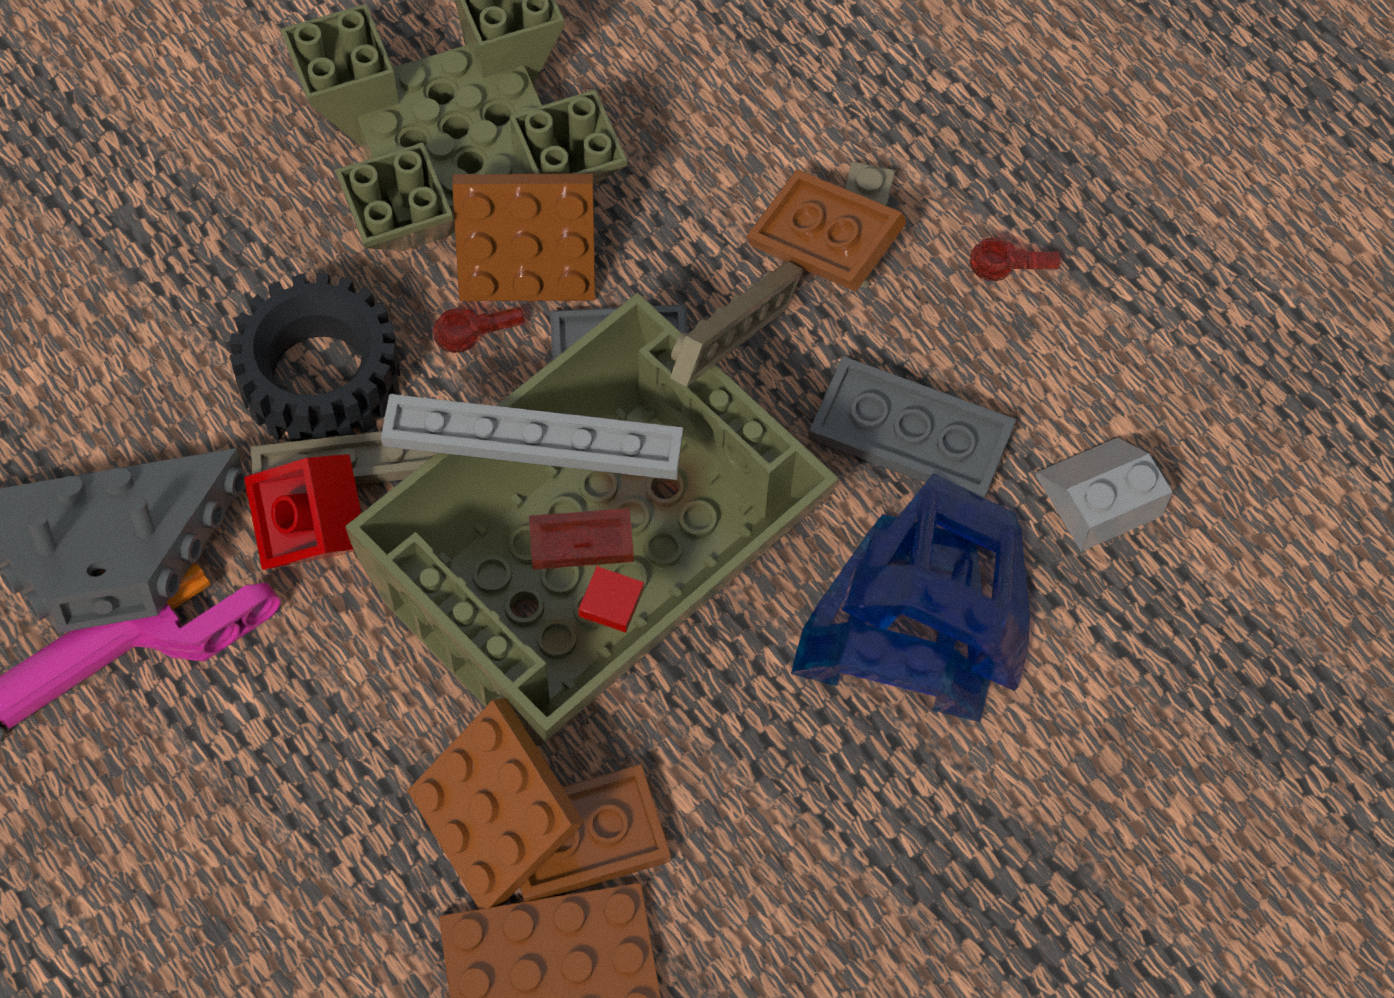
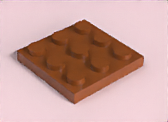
[452,174,595,301]
[407,698,584,909]

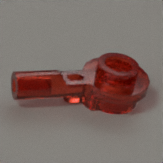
[969,238,1060,281]
[433,307,524,353]

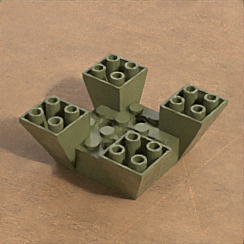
[281,0,627,251]

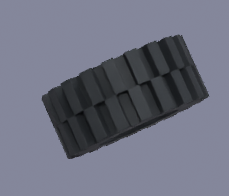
[230,273,401,442]

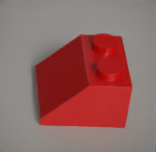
[244,454,361,570]

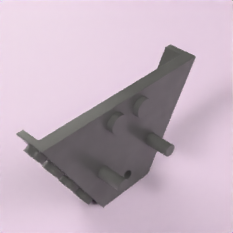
[0,448,246,633]

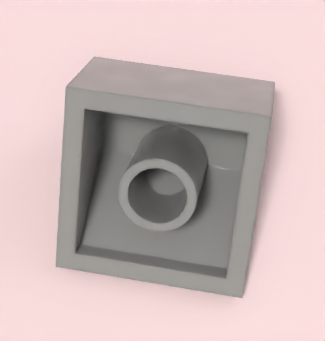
[1036,438,1173,552]

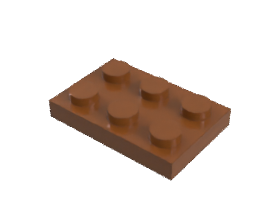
[746,169,907,292]
[520,764,671,902]

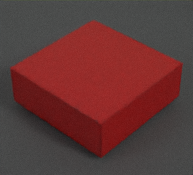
[578,566,644,633]

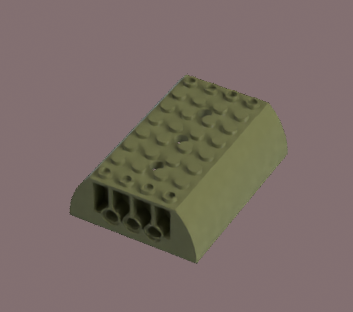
[345,293,839,746]

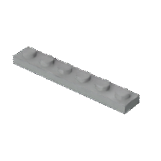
[381,394,683,480]

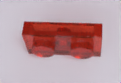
[529,508,634,570]

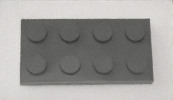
[808,356,1016,504]

